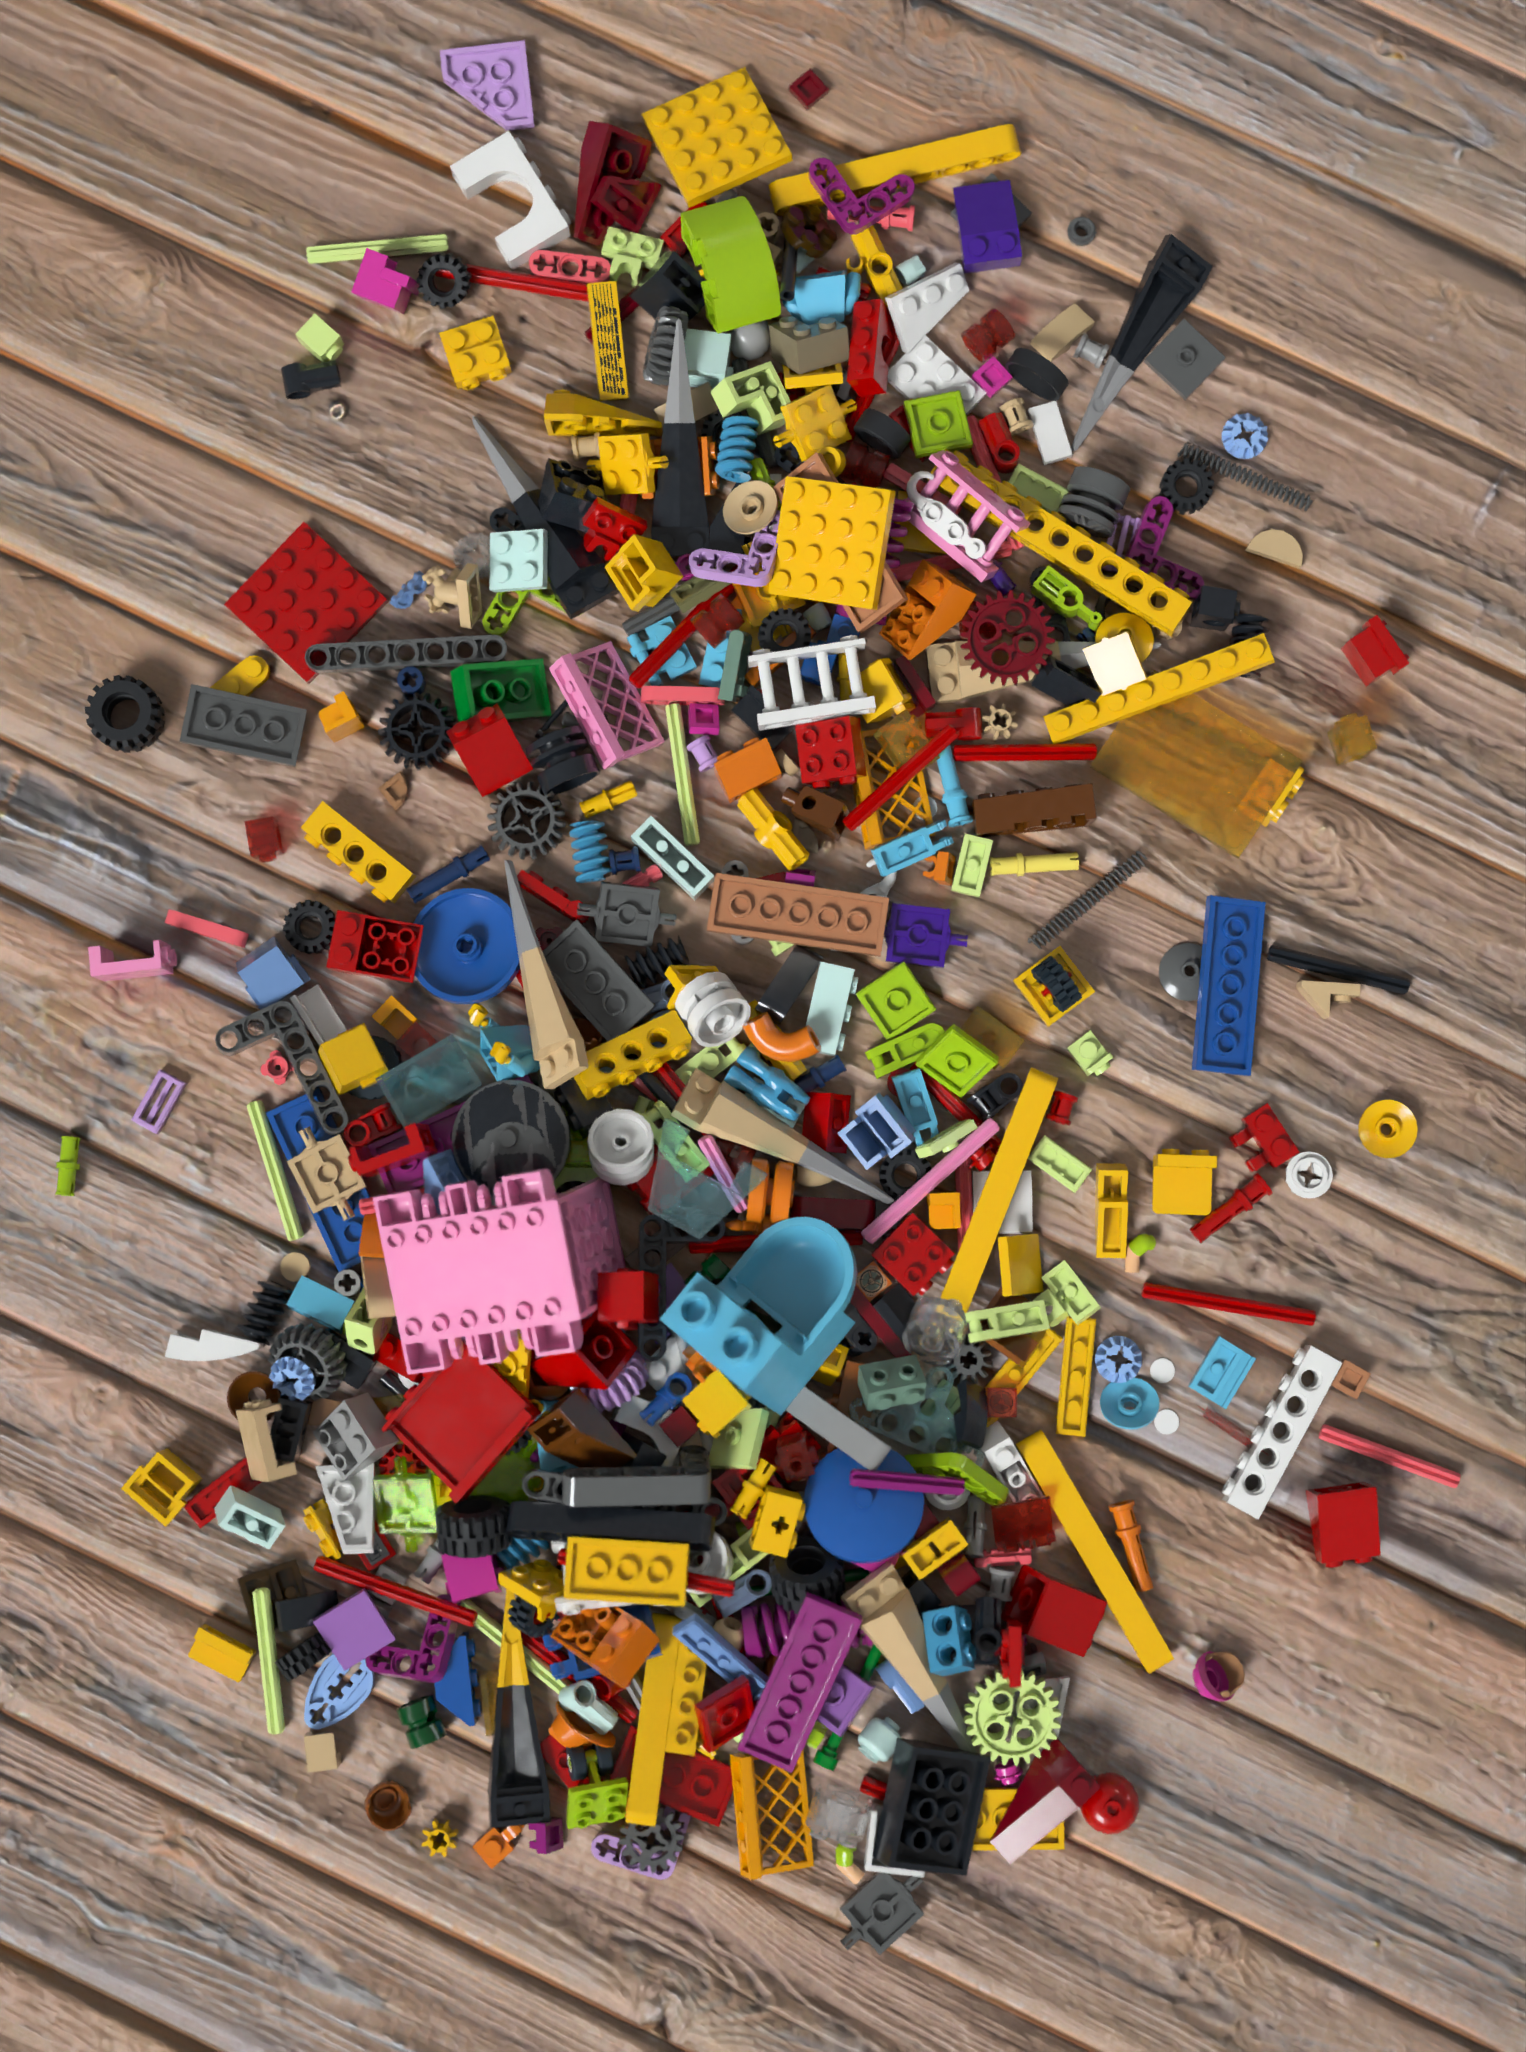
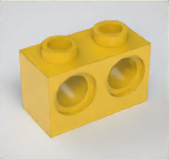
[901,1517,968,1580]

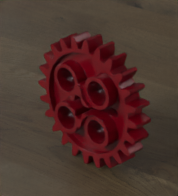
[960,590,1055,686]

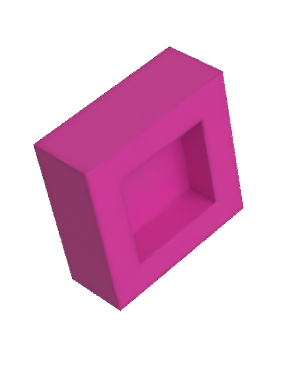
[971,356,1013,399]
[688,703,719,735]

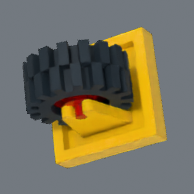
[1013,946,1095,1027]
[497,1559,564,1638]

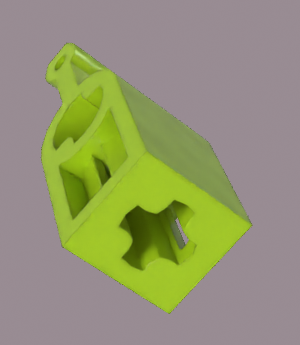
[1031,565,1103,631]

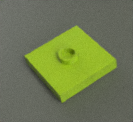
[903,390,973,459]
[855,961,937,1041]
[916,1024,999,1098]

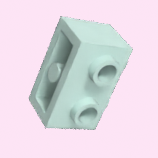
[214,1485,286,1549]

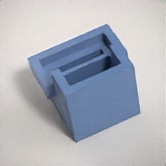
[236,936,311,1010]
[838,1092,916,1170]

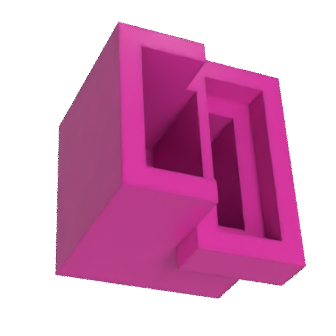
[351,248,420,315]
[441,1554,506,1604]

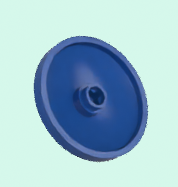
[414,888,520,1004]
[804,1448,924,1564]

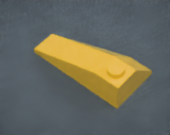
[544,390,663,436]

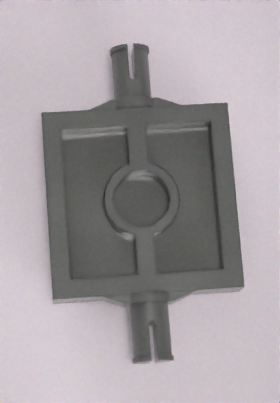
[577,881,677,947]
[840,1872,924,1955]

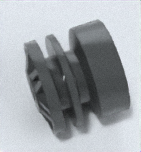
[1057,466,1130,538]

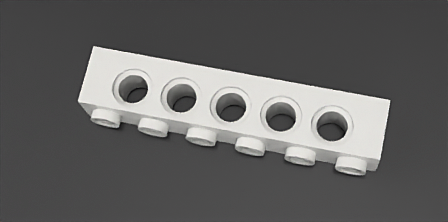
[1222,1345,1342,1520]

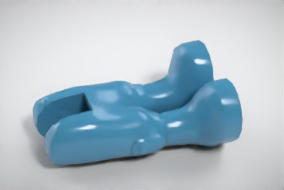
[724,1043,810,1121]

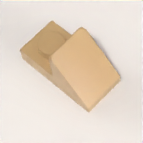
[1296,980,1361,1019]

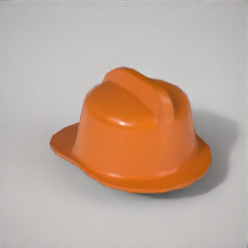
[549,1701,616,1749]

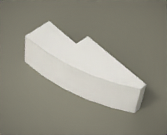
[165,1328,264,1361]

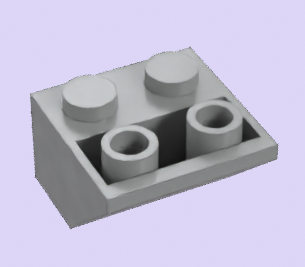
[313,1392,399,1481]

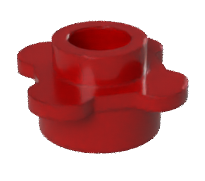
[967,1142,996,1172]

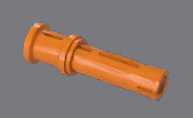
[1108,1499,1154,1592]

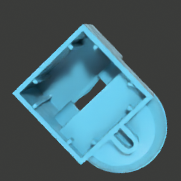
[660,1217,857,1416]

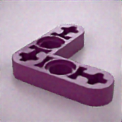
[809,158,915,235]
[1124,496,1204,600]
[365,1594,460,1683]

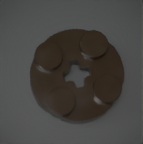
[781,204,837,258]

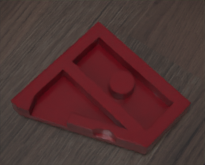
[590,176,662,233]

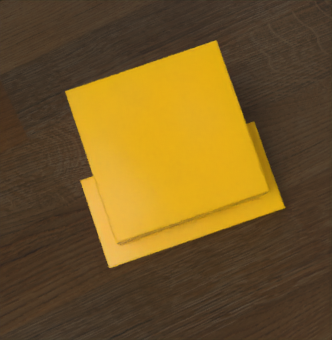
[604,534,684,612]
[844,658,916,724]
[317,1023,390,1096]
[682,1369,752,1438]
[121,1448,203,1527]

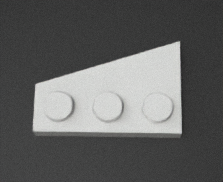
[885,263,969,353]

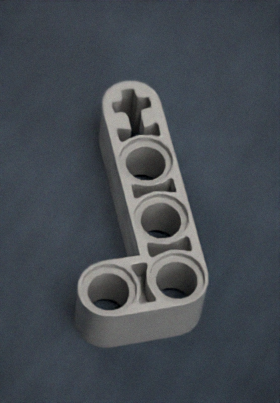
[786,1386,891,1470]

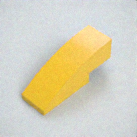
[1095,1163,1128,1258]

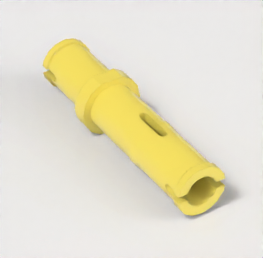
[990,852,1079,876]

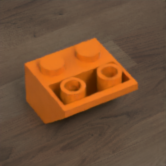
[714,737,782,803]

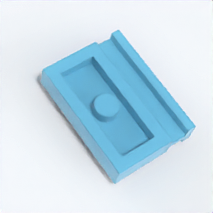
[1188,1336,1256,1409]

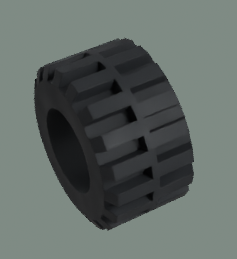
[85,675,165,753]
[435,1495,513,1558]
[769,1534,846,1614]

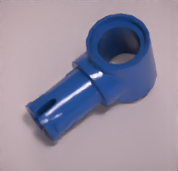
[639,1372,692,1427]

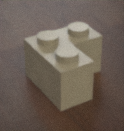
[769,316,849,374]

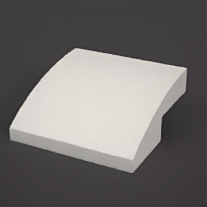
[972,1170,1033,1234]

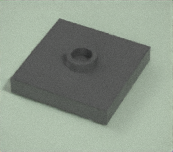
[1144,319,1226,401]

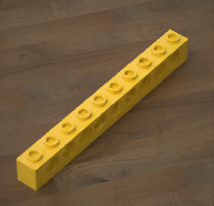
[927,449,1192,637]

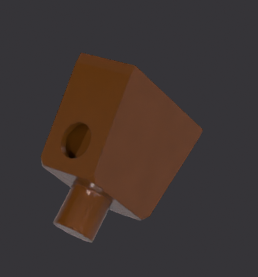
[781,786,850,841]

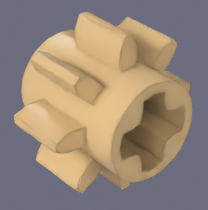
[982,704,1018,741]

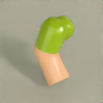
[1125,1233,1156,1273]
[835,1838,865,1885]

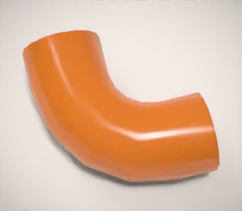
[742,1012,821,1062]

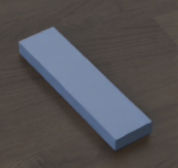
[672,1613,768,1702]

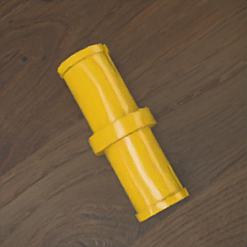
[730,1458,777,1520]

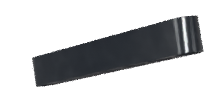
[506,1501,716,1552]

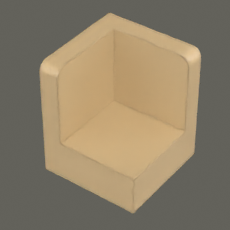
[304,1731,342,1773]

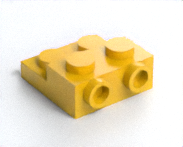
[439,316,512,390]

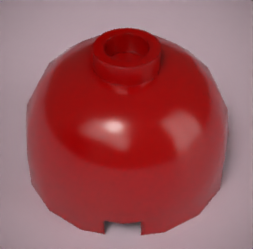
[1080,1772,1139,1835]

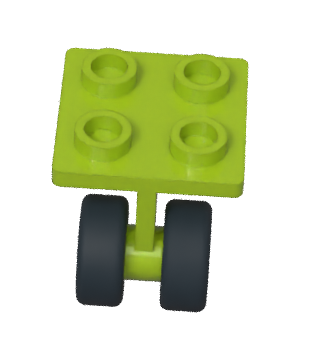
[566,1743,628,1829]

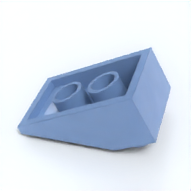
[423,1148,467,1215]

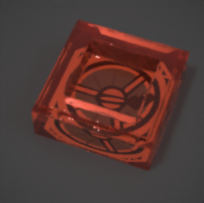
[987,1387,1017,1418]

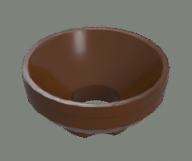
[227,1371,281,1421]

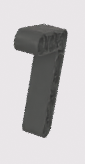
[215,1001,348,1136]
[563,1445,711,1507]

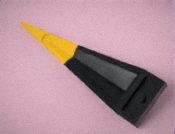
[487,1589,550,1828]

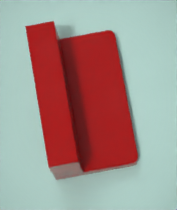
[802,1092,851,1154]

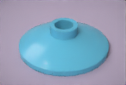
[1100,1377,1159,1429]

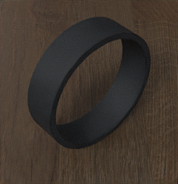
[1006,348,1069,401]

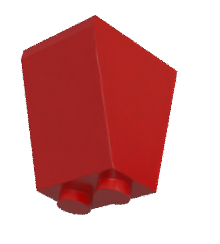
[530,1310,638,1390]
[1306,1482,1381,1568]
[1001,1564,1108,1657]

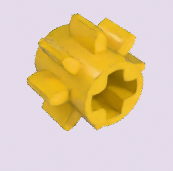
[421,1818,459,1857]

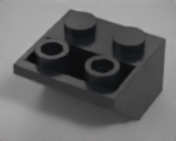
[629,251,706,321]
[539,458,608,532]

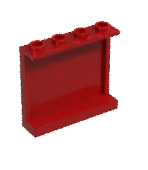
[381,1339,541,1504]

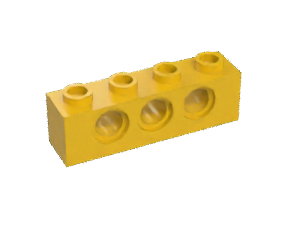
[301,801,416,904]
[574,1009,692,1100]
[665,1640,706,1756]

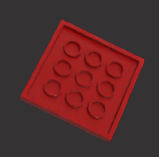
[224,522,388,684]

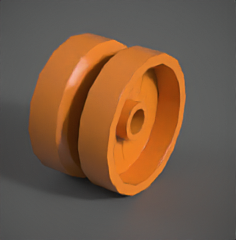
[746,1157,795,1225]

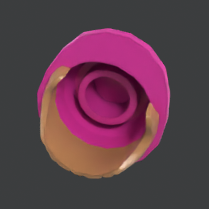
[1192,1651,1245,1701]

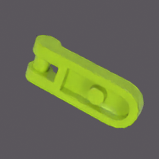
[865,1023,945,1079]

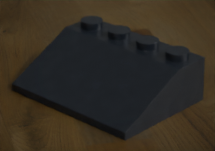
[873,1738,990,1876]

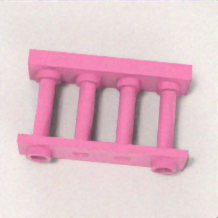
[903,450,1031,583]

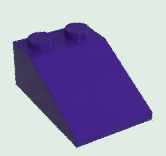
[953,180,1022,274]

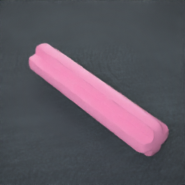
[698,1134,748,1213]

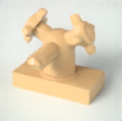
[422,563,482,629]

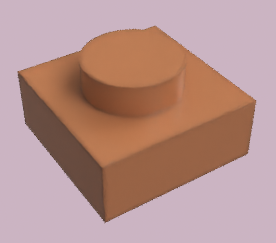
[1331,1359,1371,1400]

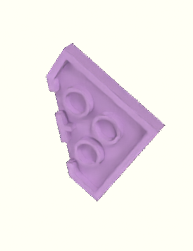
[440,40,535,131]

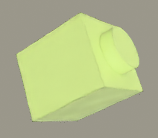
[295,313,344,363]

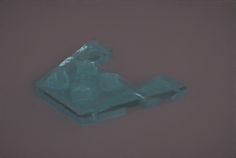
[648,1118,768,1239]

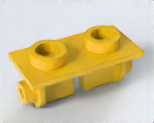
[303,1498,344,1560]

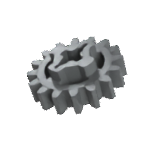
[619,1806,684,1873]

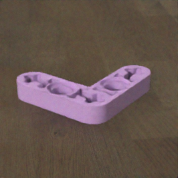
[688,510,781,587]
[591,1806,691,1880]

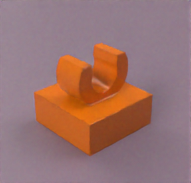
[922,851,956,886]

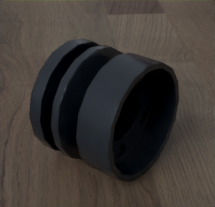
[525,726,600,795]

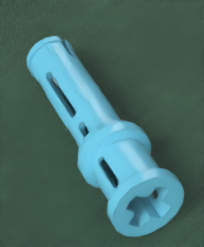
[936,745,974,827]

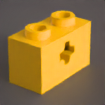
[749,1485,806,1558]

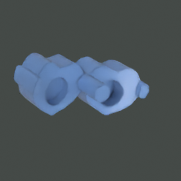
[389,571,427,609]

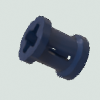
[397,667,426,697]
[609,846,641,875]

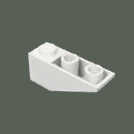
[980,1421,1047,1516]

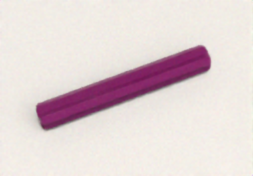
[850,1468,965,1495]

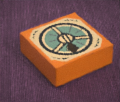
[856,1260,892,1302]

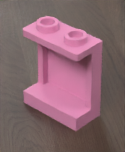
[88,940,177,981]

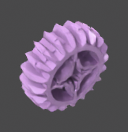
[570,1350,649,1413]

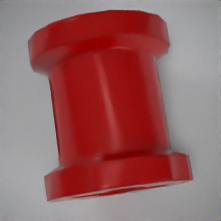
[1045,1090,1079,1126]

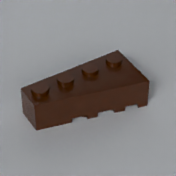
[971,783,1097,837]

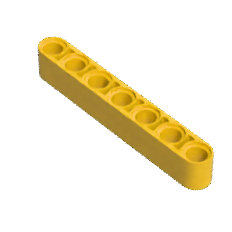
[625,1613,682,1827]

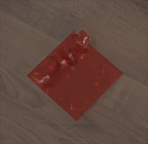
[991,1496,1056,1554]

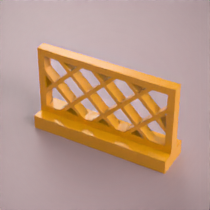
[852,723,936,850]
[730,1750,814,1880]

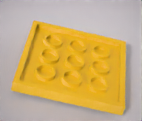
[642,67,793,208]
[768,476,896,610]

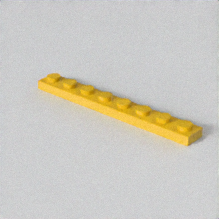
[1043,633,1275,744]

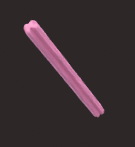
[861,1118,1000,1244]

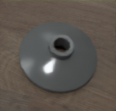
[1159,943,1202,1001]

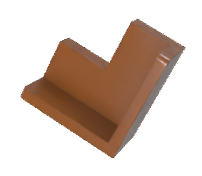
[980,1286,1040,1368]

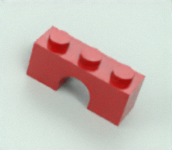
[847,299,893,397]

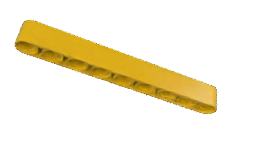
[768,124,1021,216]
[935,1067,1059,1322]
[1015,1429,1174,1674]

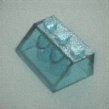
[375,1034,482,1129]

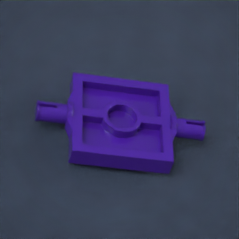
[884,903,968,968]

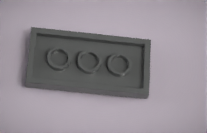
[180,684,307,767]
[542,920,656,1041]

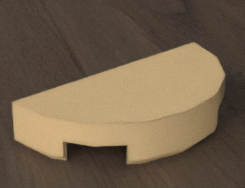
[1245,529,1303,569]

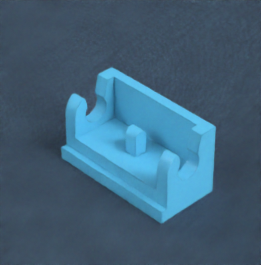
[287,1275,355,1334]

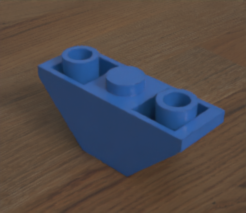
[433,1631,482,1726]

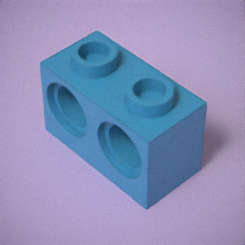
[922,1606,976,1676]

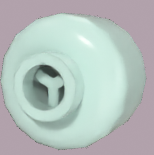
[858,1717,901,1763]

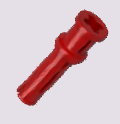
[1189,1173,1273,1244]

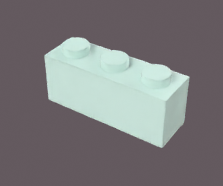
[631,816,715,901]
[806,961,859,1057]

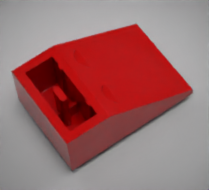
[326,910,424,983]

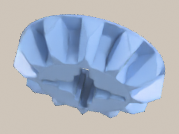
[1222,412,1268,459]
[1095,1336,1142,1383]
[268,1357,315,1401]

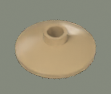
[723,480,778,534]

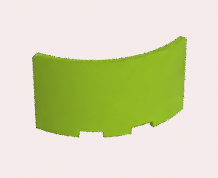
[680,196,781,334]

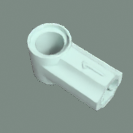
[559,1680,618,1735]

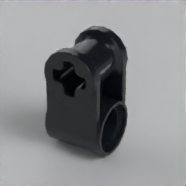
[966,1073,1023,1122]
[839,1302,877,1357]

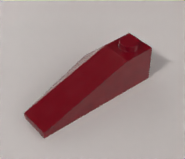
[574,121,653,246]
[990,1738,1101,1864]

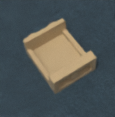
[236,1399,297,1482]

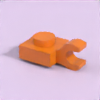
[682,1345,717,1383]
[472,1825,525,1869]

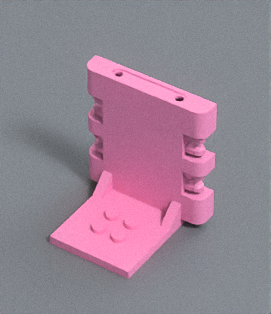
[373,1169,626,1374]

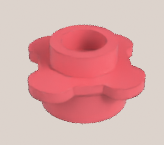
[260,1050,294,1085]

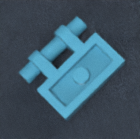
[627,616,697,686]

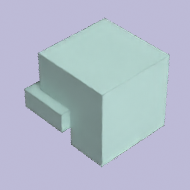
[684,328,733,389]

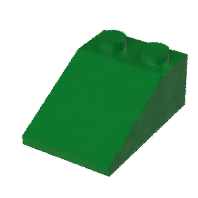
[450,658,552,723]

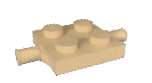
[287,1127,368,1221]

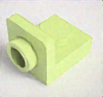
[1066,1030,1113,1076]

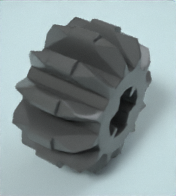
[943,1335,993,1384]

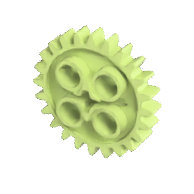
[964,1667,1062,1766]

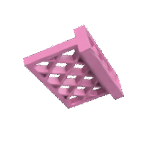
[549,641,665,770]

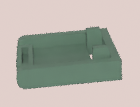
[718,630,752,702]

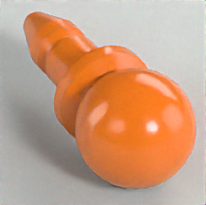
[725,1214,772,1235]

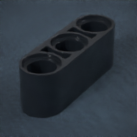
[755,945,823,1025]

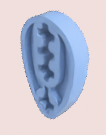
[304,1654,375,1730]

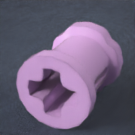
[686,735,718,773]

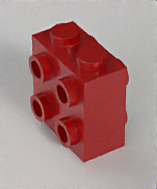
[795,716,867,789]
[871,1213,955,1296]

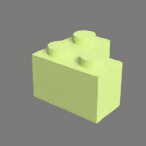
[710,361,791,435]

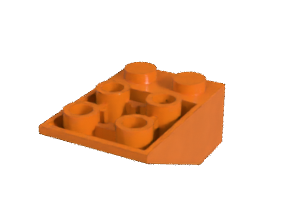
[879,559,977,660]
[550,1606,660,1689]

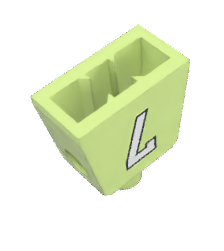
[345,1288,393,1354]

